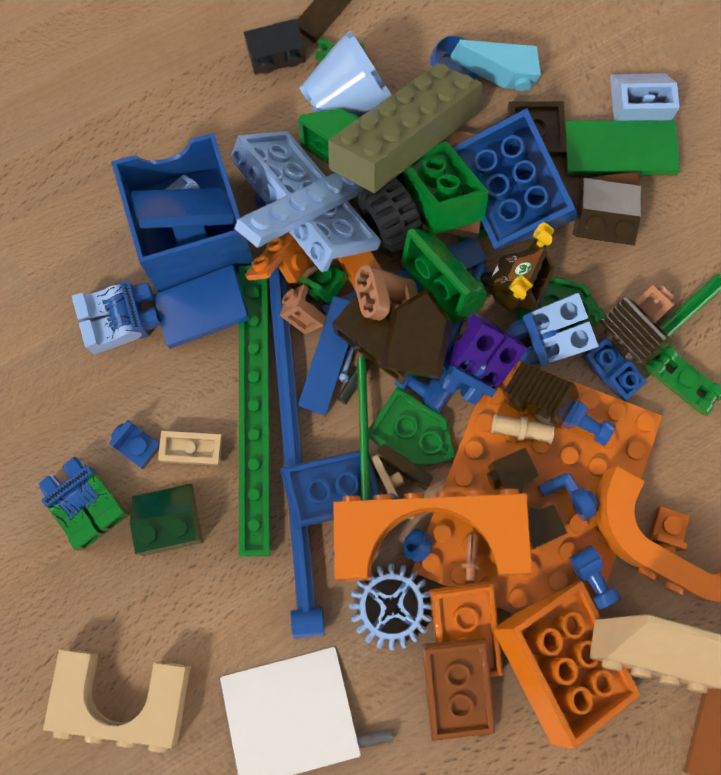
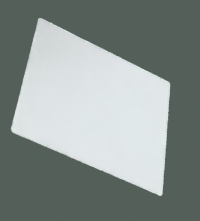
[220,647,360,775]

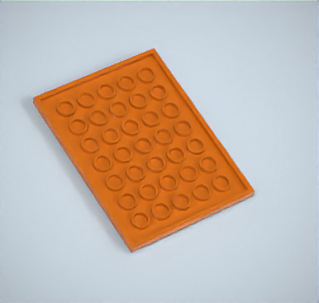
[411,361,662,615]

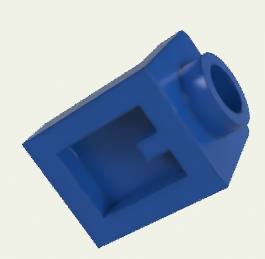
[109,420,160,469]

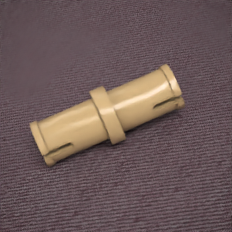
[491,414,555,443]

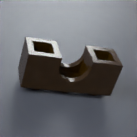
[487,448,568,550]

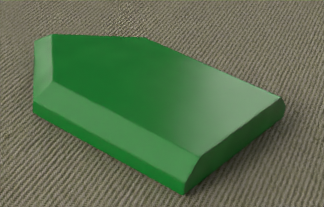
[516,276,606,331]
[368,387,455,467]

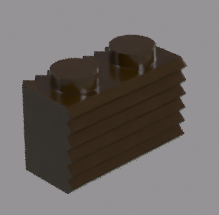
[601,297,673,366]
[503,361,579,425]

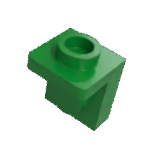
[298,266,349,305]

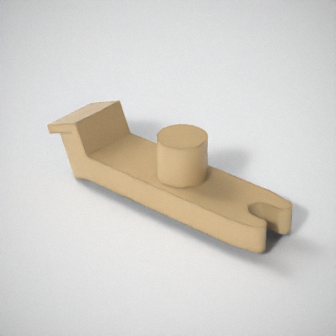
[370,454,414,520]

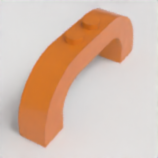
[596,466,721,602]

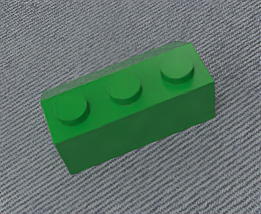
[401,228,488,325]

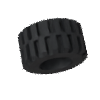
[358,178,423,257]

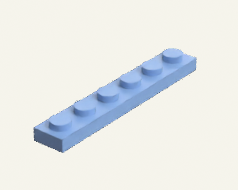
[234,173,365,248]

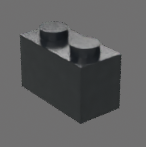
[243,19,306,75]

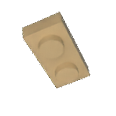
[158,431,223,466]

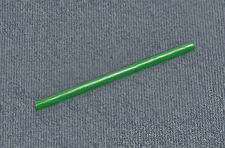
[357,357,371,501]

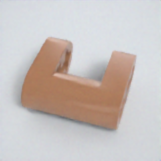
[354,265,418,321]

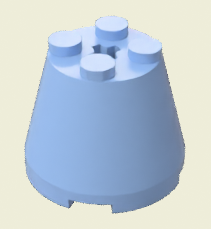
[299,31,391,117]

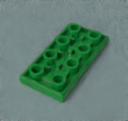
[565,120,680,176]

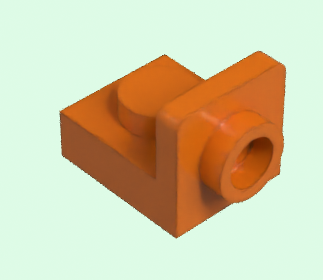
[648,506,690,554]

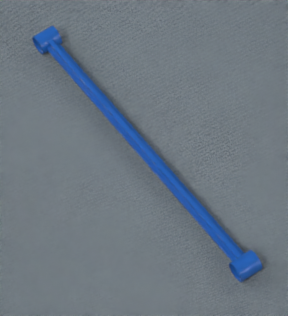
[254,189,325,639]

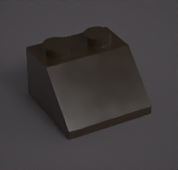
[572,178,641,246]

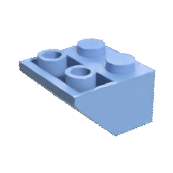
[610,73,680,121]

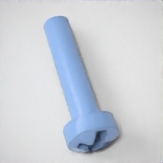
[337,345,355,382]

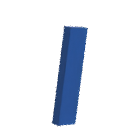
[298,296,350,416]

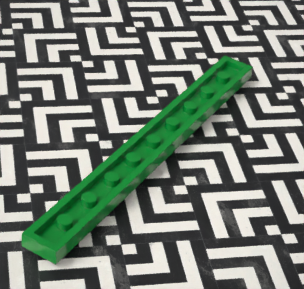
[239,265,271,557]

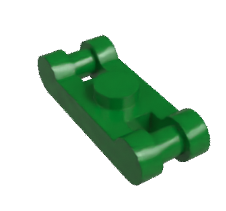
[646,345,721,416]

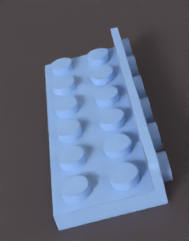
[231,131,381,272]

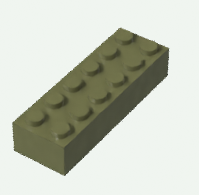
[328,63,483,193]

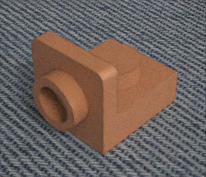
[279,284,327,334]
[635,285,675,322]

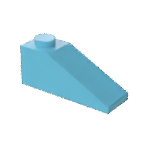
[451,40,541,91]

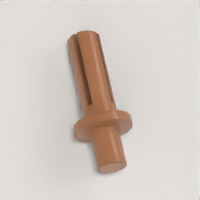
[462,534,480,582]

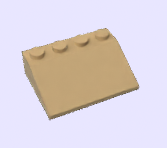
[590,615,721,694]

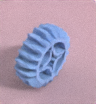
[349,563,432,650]

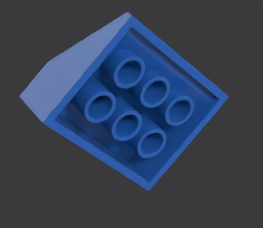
[452,109,578,250]

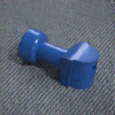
[394,374,453,413]
[561,401,616,446]
[568,545,621,610]

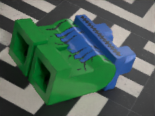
[39,457,130,551]

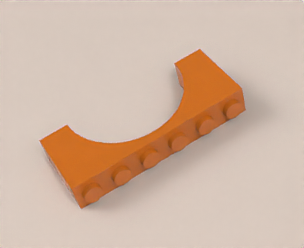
[334,489,532,581]

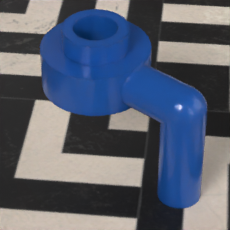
[537,473,599,521]

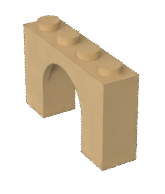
[43,648,191,753]

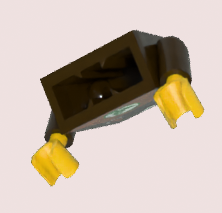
[480,222,554,311]

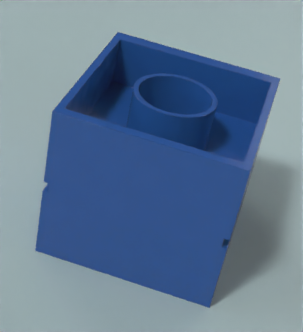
[111,133,253,293]

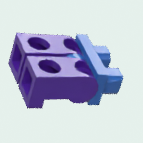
[438,312,528,405]

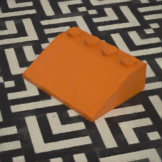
[493,581,641,749]

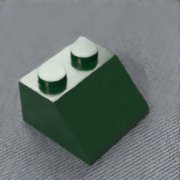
[130,484,203,556]

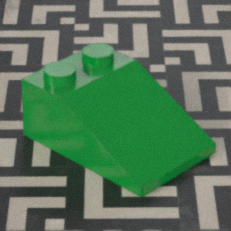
[401,141,489,235]

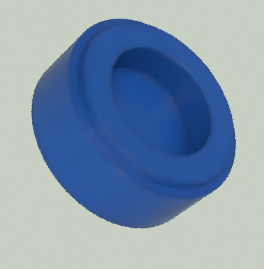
[403,529,432,562]

